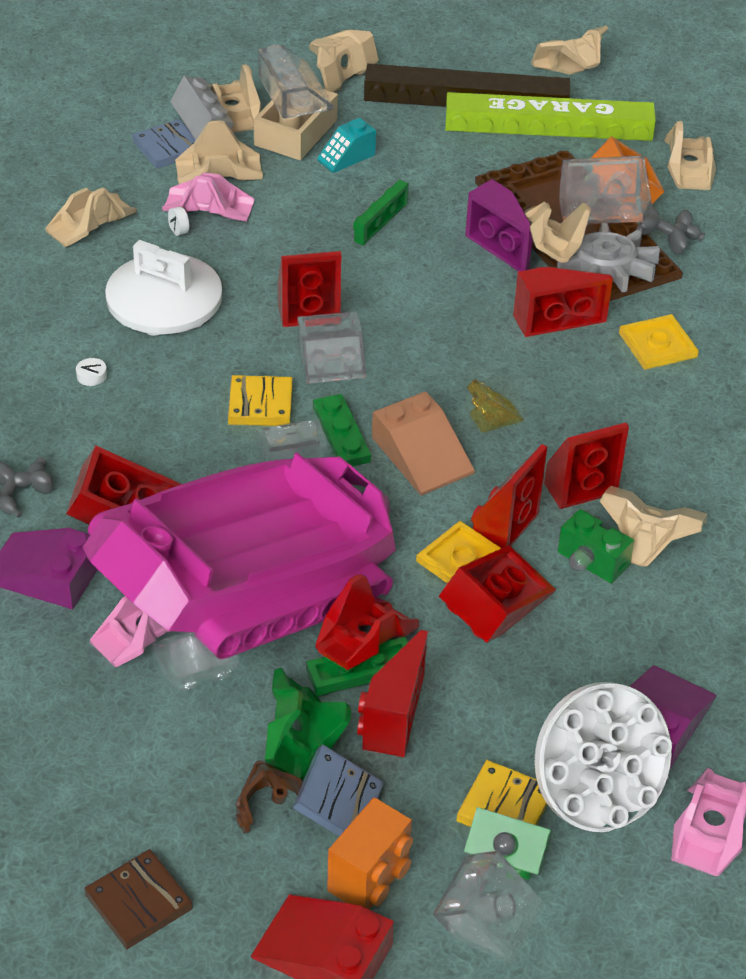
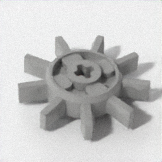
[551,223,660,292]

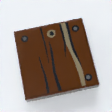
[84,849,193,950]

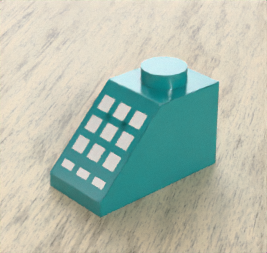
[317,118,376,173]

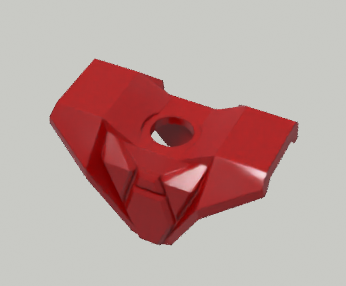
[315,574,419,670]

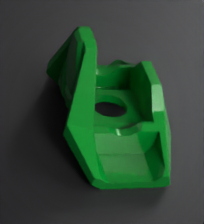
[265,667,351,780]

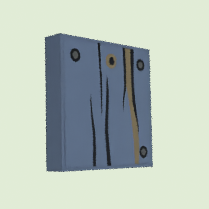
[132,119,196,169]
[292,744,384,836]

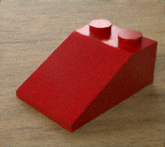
[277,251,342,327]
[513,267,613,337]
[544,422,629,509]
[471,444,548,548]
[66,445,181,524]
[438,545,556,643]
[357,630,428,757]
[251,894,394,979]

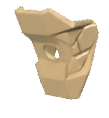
[531,25,609,75]
[309,30,379,93]
[208,64,261,133]
[175,120,263,184]
[664,121,716,190]
[45,188,137,247]
[524,202,591,263]
[600,486,707,566]

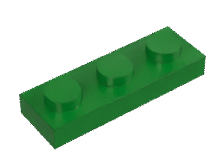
[353,179,409,246]
[313,394,371,467]
[306,637,408,696]

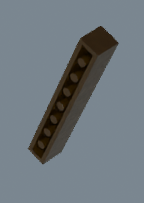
[364,63,570,107]

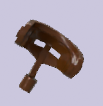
[236,760,302,834]

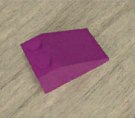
[465,179,532,271]
[0,528,98,610]
[629,665,717,769]

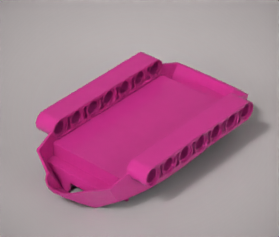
[82,452,396,659]

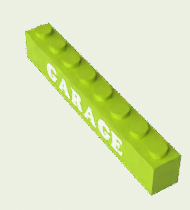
[445,92,656,141]

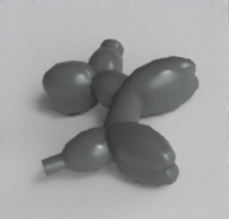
[636,201,705,255]
[0,457,54,518]

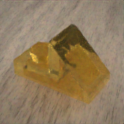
[467,379,524,433]

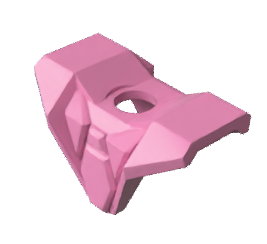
[162,172,254,222]
[90,596,170,667]
[671,768,746,876]

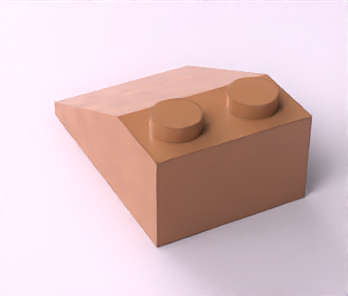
[372,391,475,496]

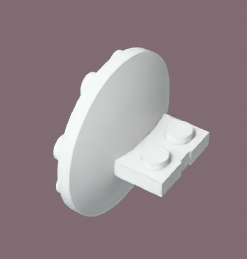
[105,240,222,336]
[535,682,672,832]

